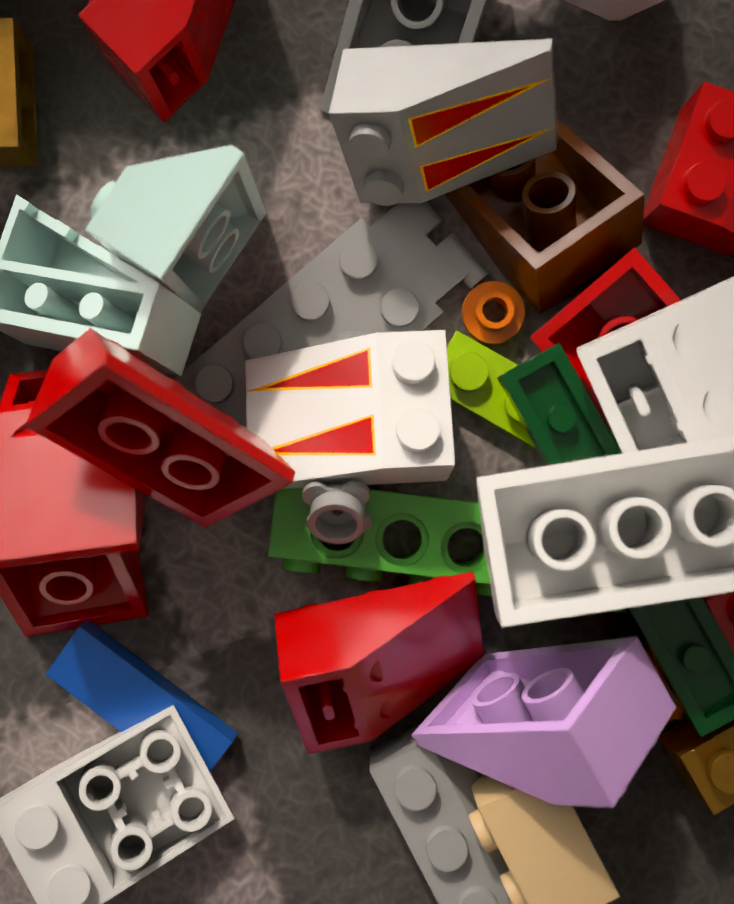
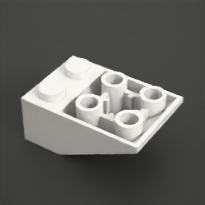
[576,277,734,454]
[0,705,235,904]

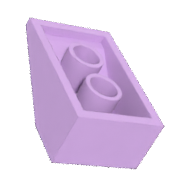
[412,637,676,808]

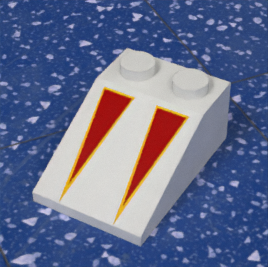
[245,330,455,489]

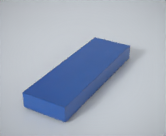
[45,621,238,772]

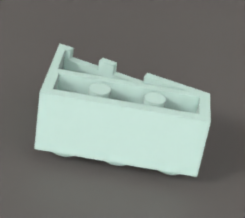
[0,195,201,376]

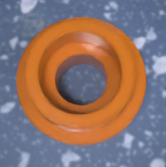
[461,281,525,345]

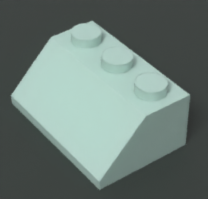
[85,145,266,313]

